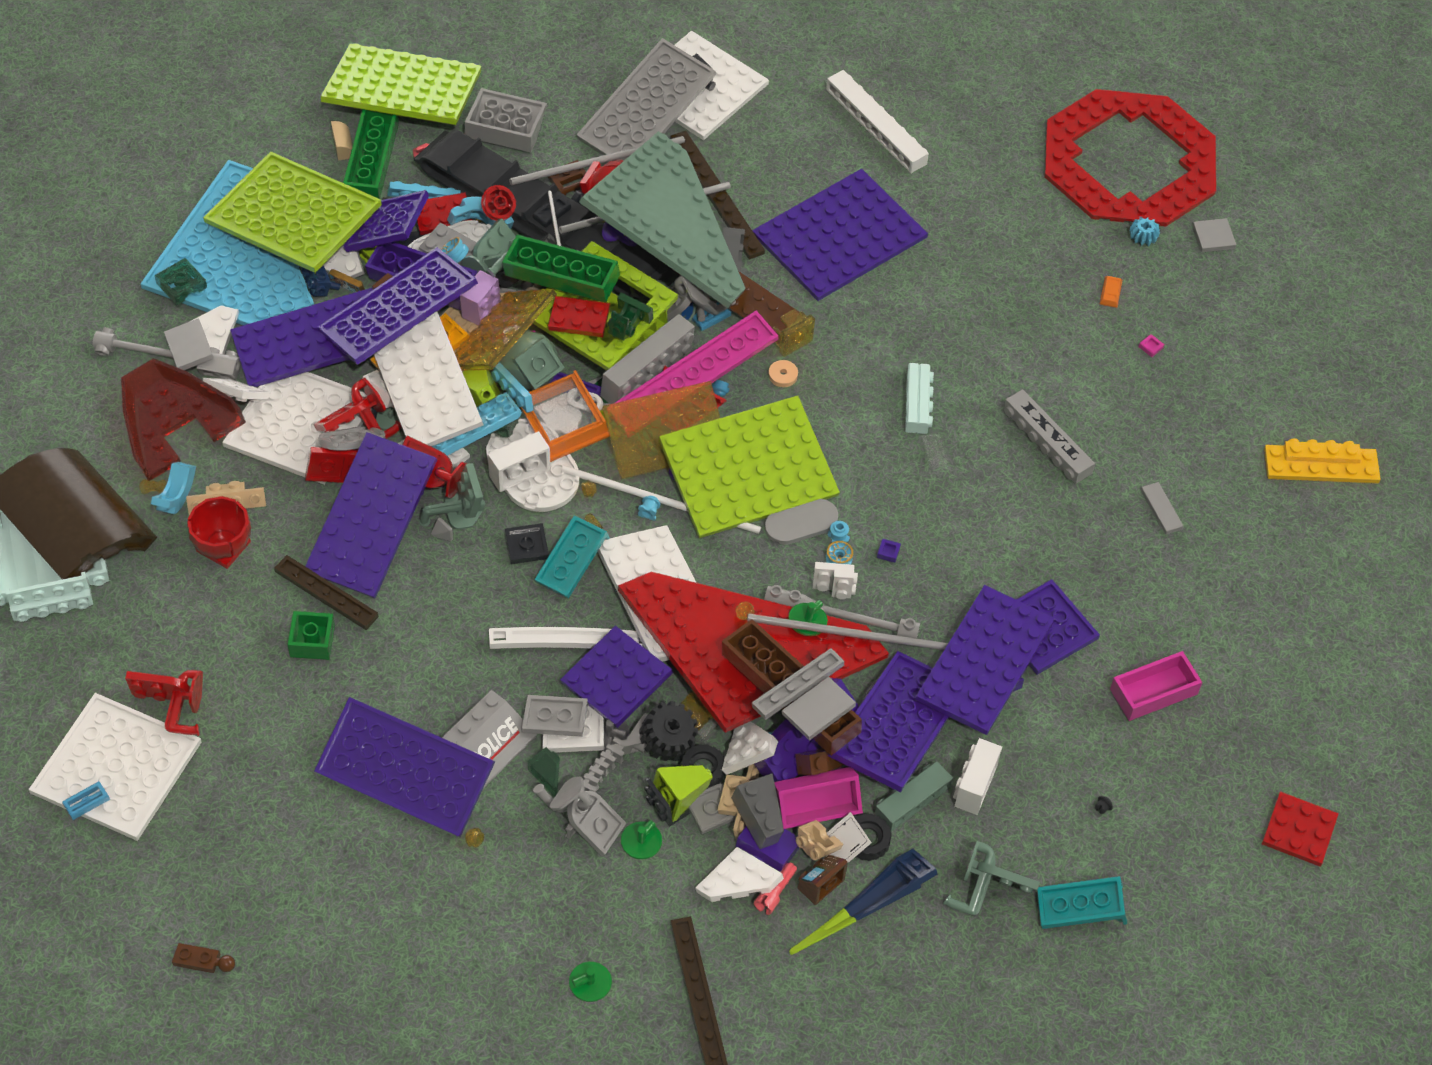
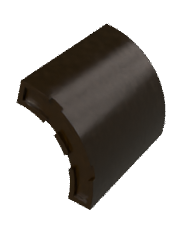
[0,448,157,580]

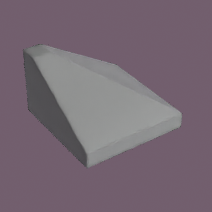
[431,518,453,541]

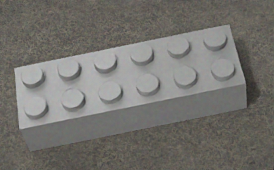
[600,314,695,405]

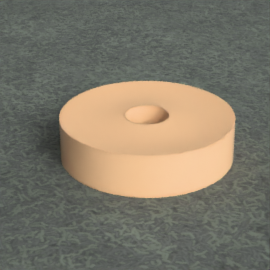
[768,360,798,387]

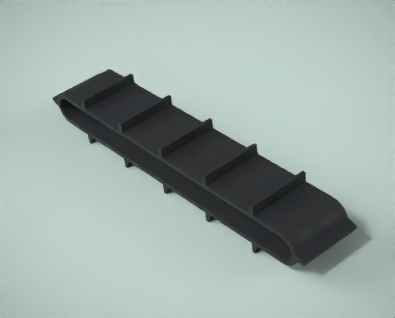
[413,129,670,298]

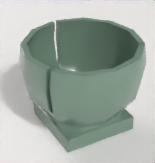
[499,331,564,391]

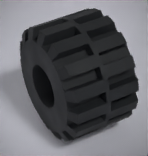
[639,701,698,761]

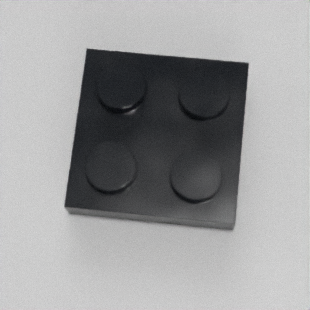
[505,523,549,564]

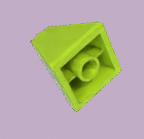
[462,360,500,407]
[653,765,713,822]

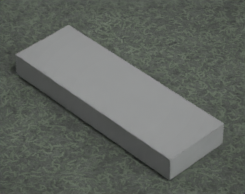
[1141,482,1183,535]

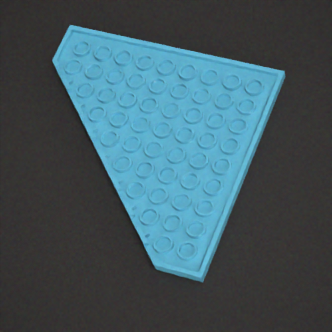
[141,160,314,325]

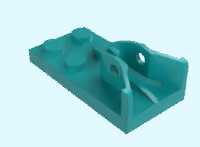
[534,515,610,599]
[1037,876,1127,929]

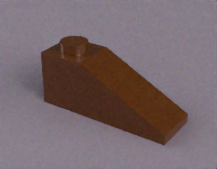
[795,748,845,775]

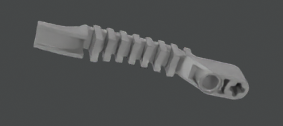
[565,713,648,839]

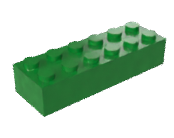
[343,109,399,199]
[502,235,620,303]

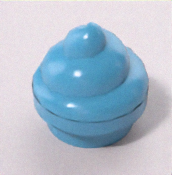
[711,380,729,397]

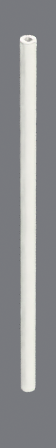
[561,465,761,534]

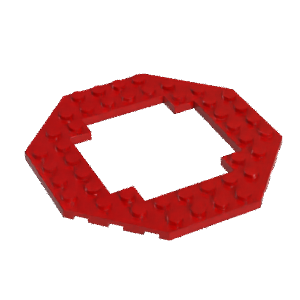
[1044,89,1216,227]

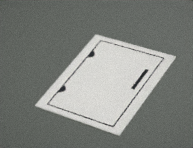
[827,812,872,863]

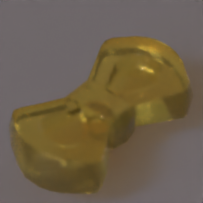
[139,479,167,495]

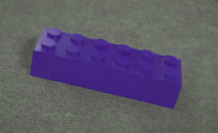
[365,242,478,310]
[754,678,859,782]

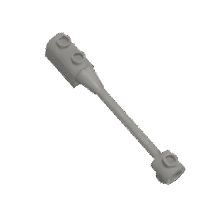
[93,327,241,381]
[764,585,920,638]

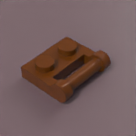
[548,160,586,195]

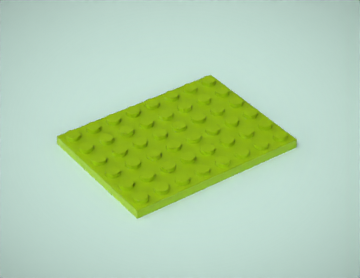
[321,44,481,125]
[203,152,382,273]
[659,396,840,538]

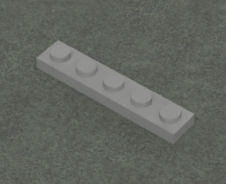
[752,648,844,720]

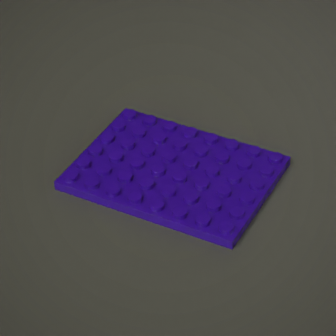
[752,169,928,301]

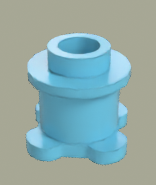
[638,495,661,521]
[828,521,850,542]

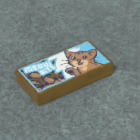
[328,269,365,293]

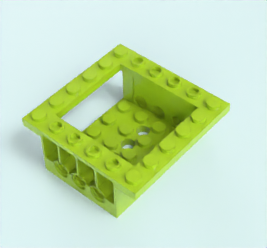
[523,241,678,370]

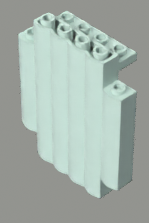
[0,510,109,622]

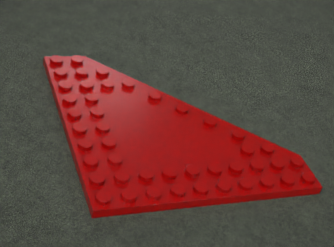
[618,571,889,733]

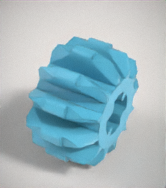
[1129,217,1160,246]

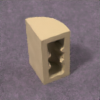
[331,121,353,160]

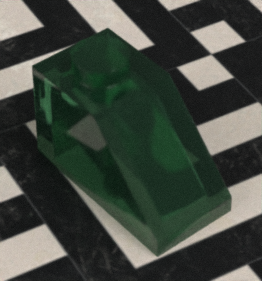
[528,747,560,797]

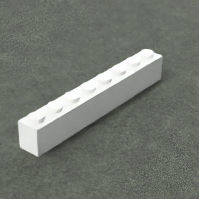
[826,70,929,173]

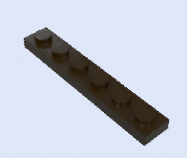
[274,555,379,630]

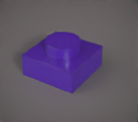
[877,539,901,563]

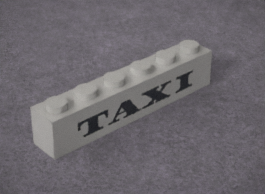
[1004,389,1095,484]

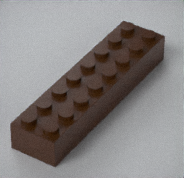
[722,619,862,756]

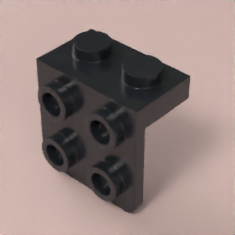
[644,777,690,827]

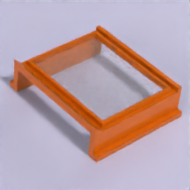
[516,370,610,462]

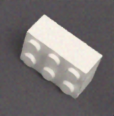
[488,431,550,492]
[953,738,1002,815]

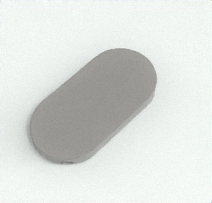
[318,427,385,450]
[765,499,838,545]

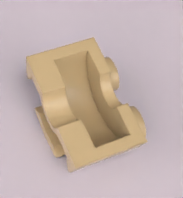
[796,820,844,860]

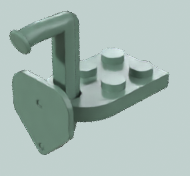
[462,218,516,277]
[419,463,485,529]
[943,841,1040,915]

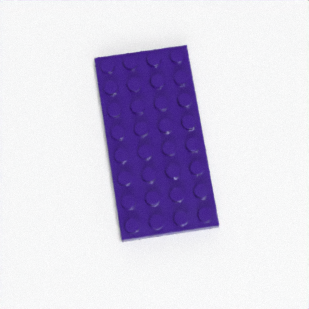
[318,247,478,365]
[230,288,372,387]
[305,432,437,598]
[915,585,1055,735]
[828,651,949,793]
[314,697,495,837]

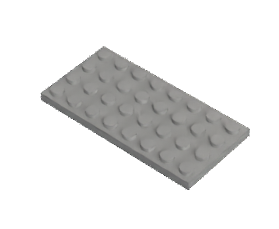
[577,38,716,161]

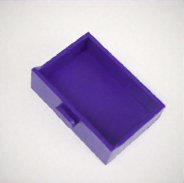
[736,826,799,872]

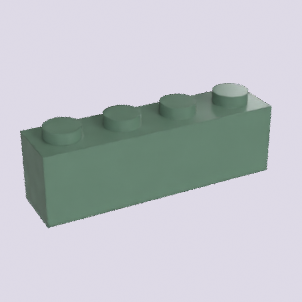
[875,762,953,832]

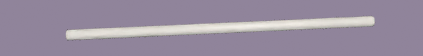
[548,191,561,246]

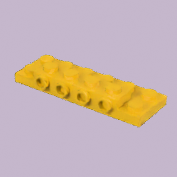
[1264,439,1381,483]

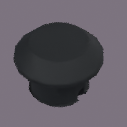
[1095,796,1113,814]

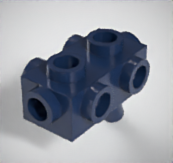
[302,265,341,297]

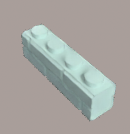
[905,363,934,434]

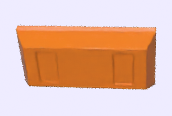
[1100,276,1123,308]

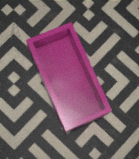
[1110,651,1202,721]
[774,767,863,829]

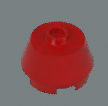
[481,185,516,221]

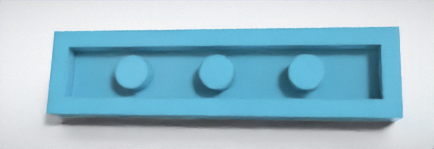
[491,361,533,413]

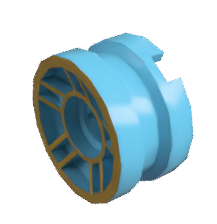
[441,237,469,263]
[826,541,853,565]

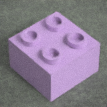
[460,270,501,326]

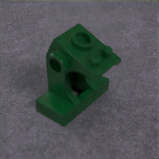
[608,293,653,341]

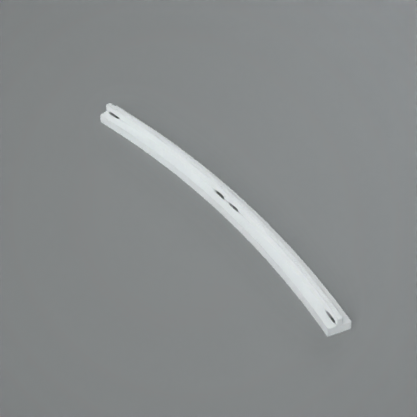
[489,627,644,649]

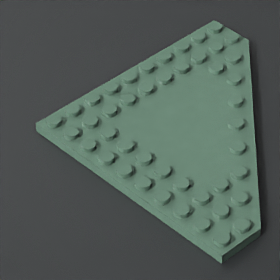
[579,131,746,308]

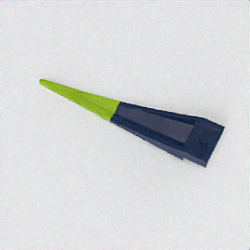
[789,848,938,955]

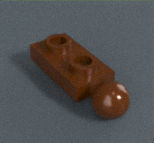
[172,943,235,973]

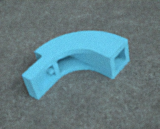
[447,197,514,230]
[151,462,196,514]

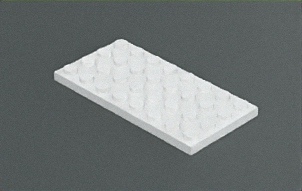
[374,311,484,446]
[597,525,696,662]

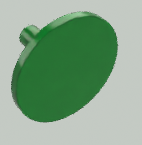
[788,600,828,636]
[621,820,662,859]
[569,962,612,1002]

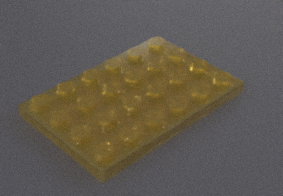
[455,289,557,371]
[602,381,720,480]

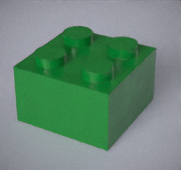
[288,611,335,660]

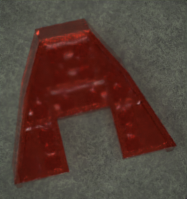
[121,358,246,482]

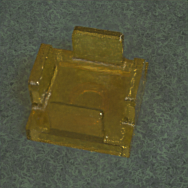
[772,309,815,357]

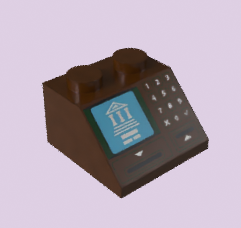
[798,855,848,906]

